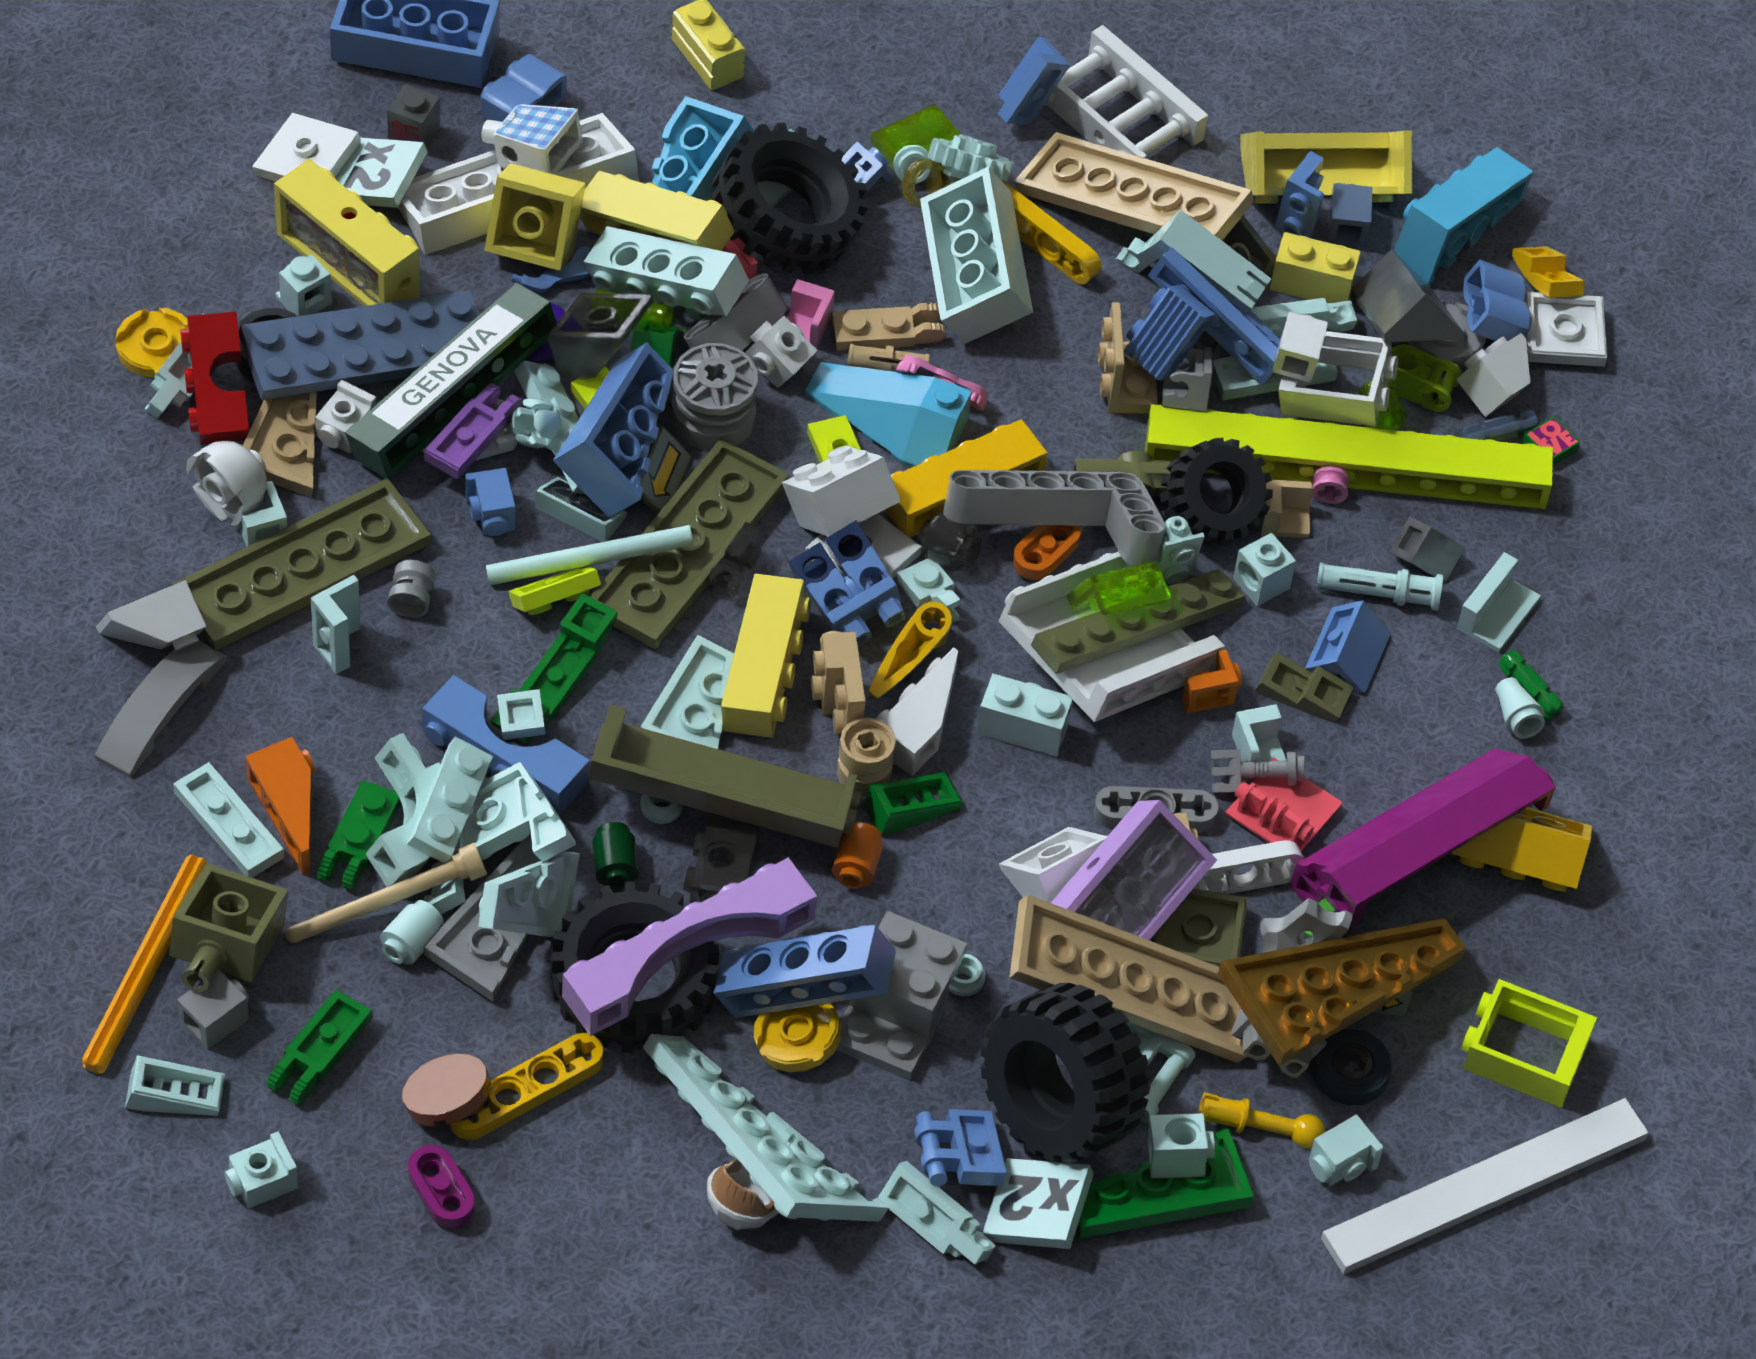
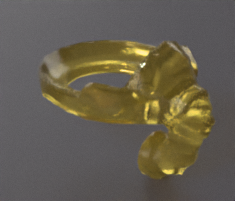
[902,158,955,208]

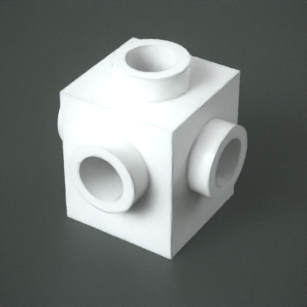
[745,316,817,387]

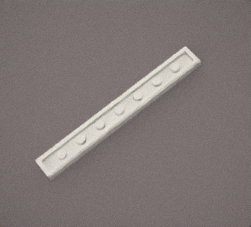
[1321,1098,1649,1275]

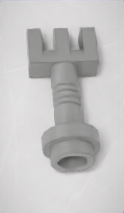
[1211,749,1305,793]

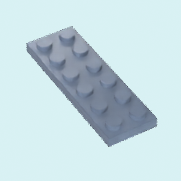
[239,290,480,400]

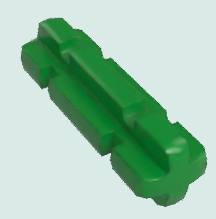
[1499,650,1564,720]

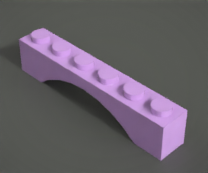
[562,858,817,1036]

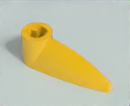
[868,601,952,699]

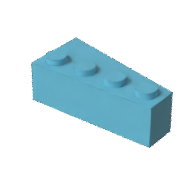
[1394,147,1534,285]

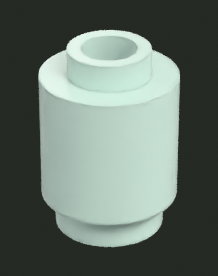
[380,900,443,964]

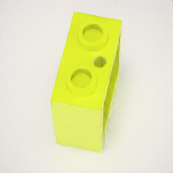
[1461,979,1597,1108]

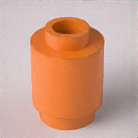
[832,822,883,889]

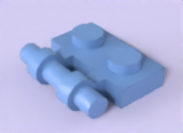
[914,1109,1007,1186]

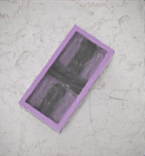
[1051,800,1217,940]

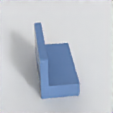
[997,37,1071,125]
[1305,600,1390,694]

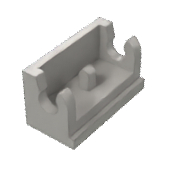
[1162,346,1212,412]

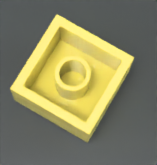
[484,163,586,271]

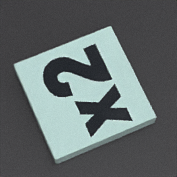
[335,138,428,208]
[982,1158,1094,1249]

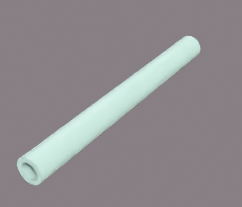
[486,525,694,585]

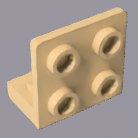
[1098,302,1158,414]

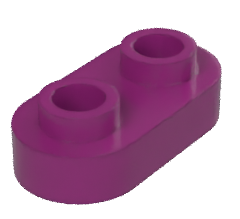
[408,1145,475,1228]

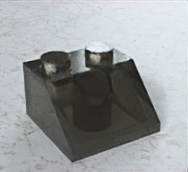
[548,293,654,380]

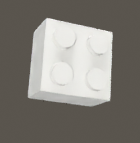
[782,446,901,536]

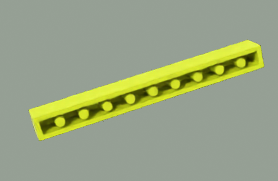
[1145,404,1553,509]

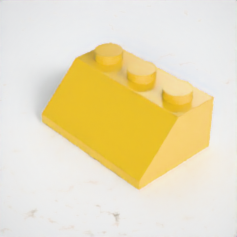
[1452,808,1592,892]

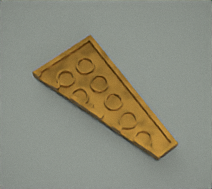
[1218,918,1466,1066]

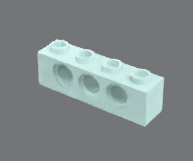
[584,226,749,316]

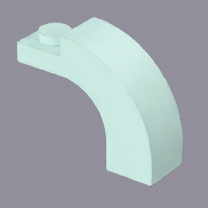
[366,733,440,887]

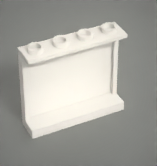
[998,551,1225,722]

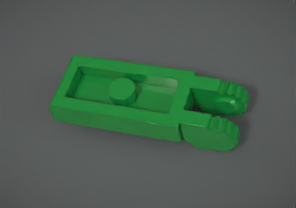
[317,780,401,890]
[266,989,373,1106]

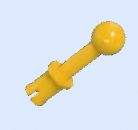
[1198,1092,1326,1149]

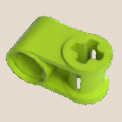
[1387,344,1463,412]

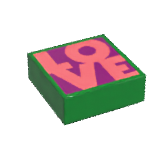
[1522,416,1580,466]

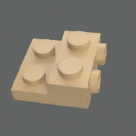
[811,631,865,734]

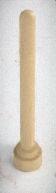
[285,843,487,943]

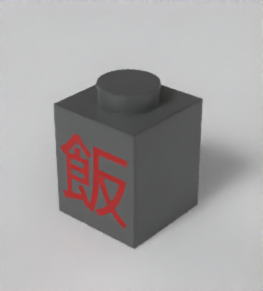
[387,84,440,148]

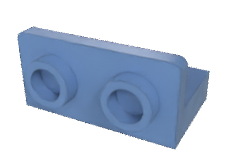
[1274,151,1324,239]

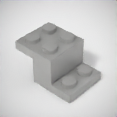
[836,911,968,1081]

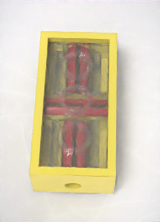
[274,158,420,306]

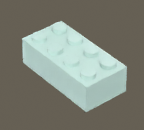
[920,167,1033,344]

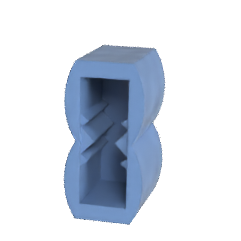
[480,54,567,122]
[1463,259,1532,341]

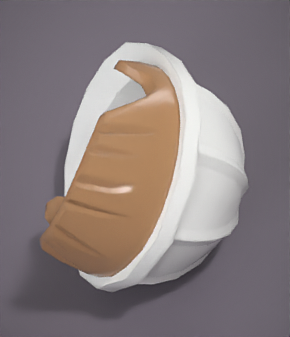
[707,1159,779,1230]

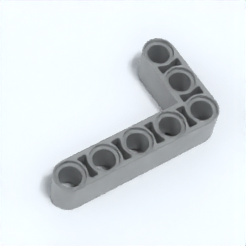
[943,470,1166,569]

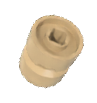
[837,717,896,796]

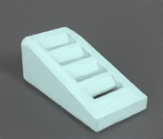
[125,1055,225,1116]

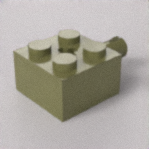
[169,863,288,993]

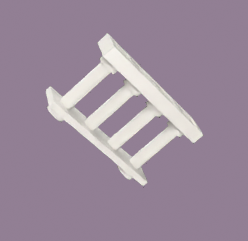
[1044,25,1208,158]

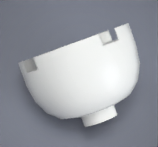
[186,441,267,526]

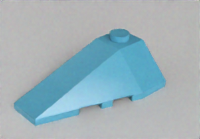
[652,96,754,201]
[805,362,972,468]

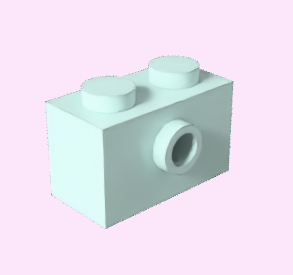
[977,673,1073,757]

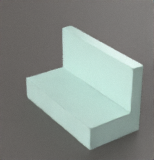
[1457,552,1541,653]
[311,575,360,674]

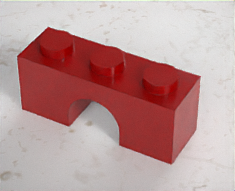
[180,311,249,444]

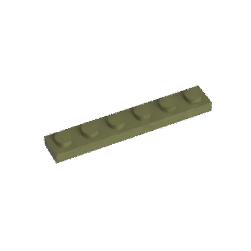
[1031,568,1245,674]

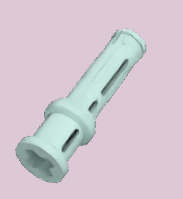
[1316,563,1443,611]

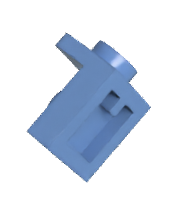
[842,141,892,192]

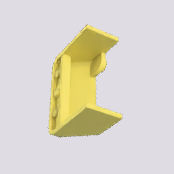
[1240,130,1412,204]

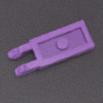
[424,383,522,479]

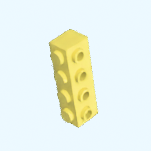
[580,171,735,251]
[721,574,811,738]

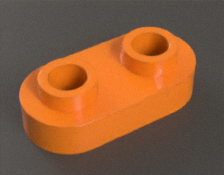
[1013,525,1081,580]

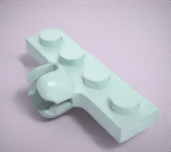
[511,361,585,494]

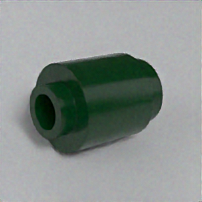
[592,822,639,889]

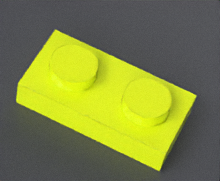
[508,566,601,615]

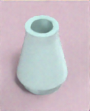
[1495,677,1545,739]

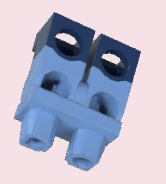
[788,520,905,647]

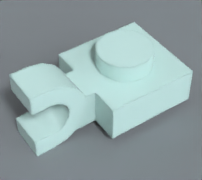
[897,556,960,623]

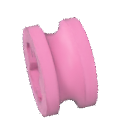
[1312,466,1349,504]

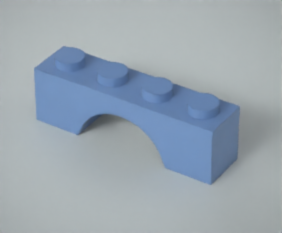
[422,675,590,816]

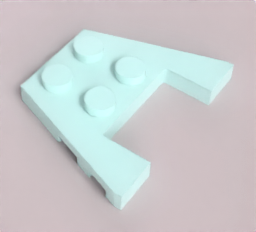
[424,762,576,914]

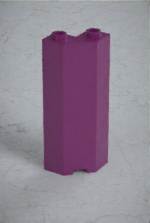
[1289,748,1556,926]

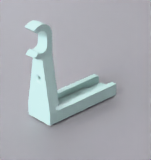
[1116,210,1271,313]

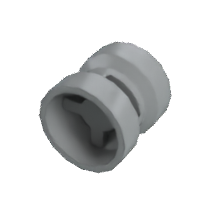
[387,560,436,618]

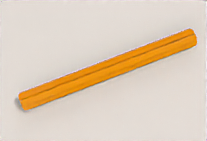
[82,854,207,1074]

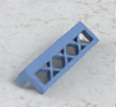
[1148,247,1280,385]

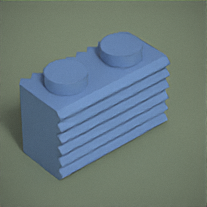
[1124,284,1216,381]

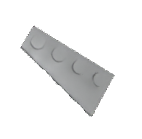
[424,834,564,1002]

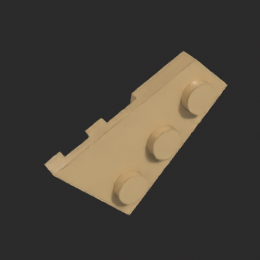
[243,392,316,498]

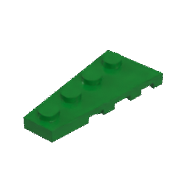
[1076,1128,1254,1239]

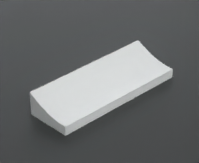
[398,113,639,255]

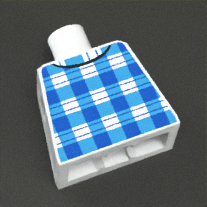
[481,104,582,175]

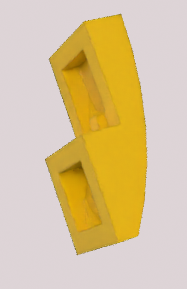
[1512,246,1585,298]

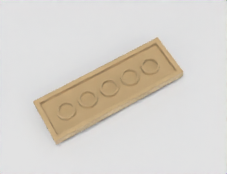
[1014,132,1254,240]
[1009,894,1247,1063]

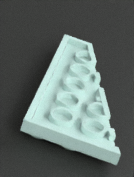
[643,1034,889,1222]

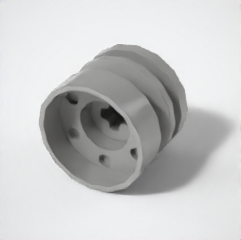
[672,343,758,451]

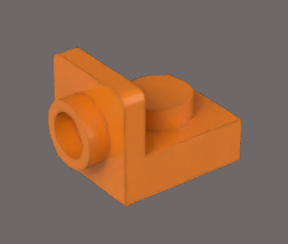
[1182,649,1242,714]

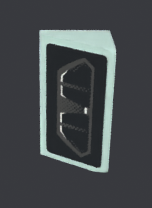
[536,477,627,542]

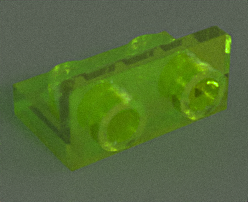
[1066,561,1171,616]

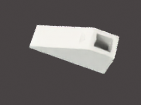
[876,647,958,776]

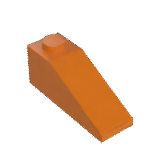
[245,737,316,875]

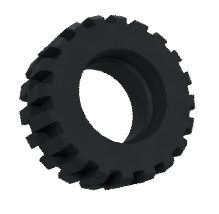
[981,983,1150,1163]

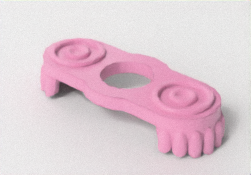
[896,355,988,412]

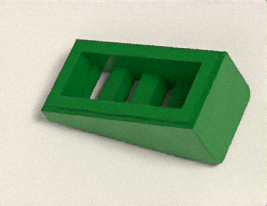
[863,772,963,835]

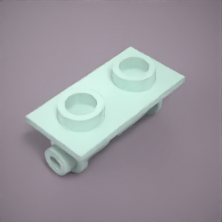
[1152,516,1205,584]

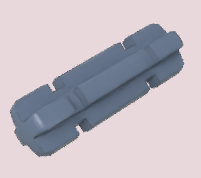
[1461,409,1539,442]

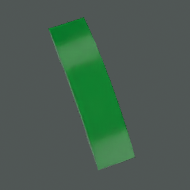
[490,593,618,744]

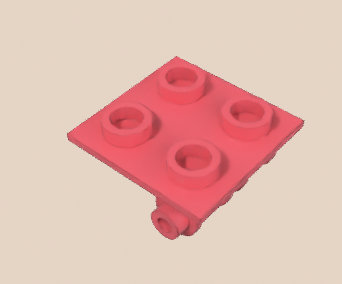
[1225,758,1343,852]

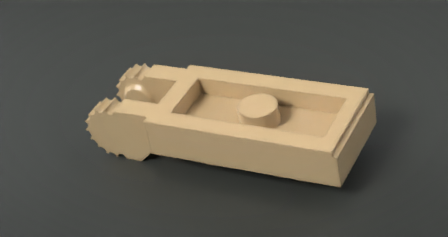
[831,303,947,351]

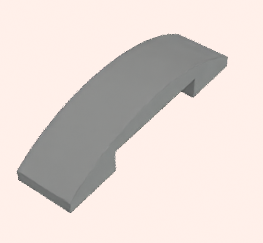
[95,641,227,778]

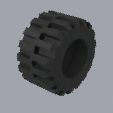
[1160,438,1273,545]

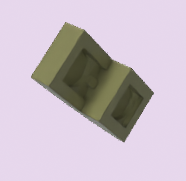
[1255,652,1353,721]

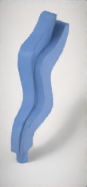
[511,247,592,294]

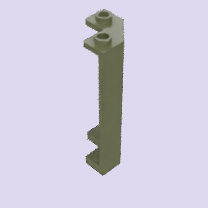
[588,704,862,848]

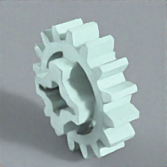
[927,134,1013,181]

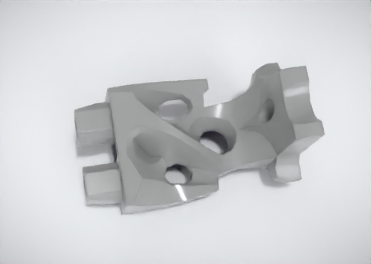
[1231,898,1352,1078]

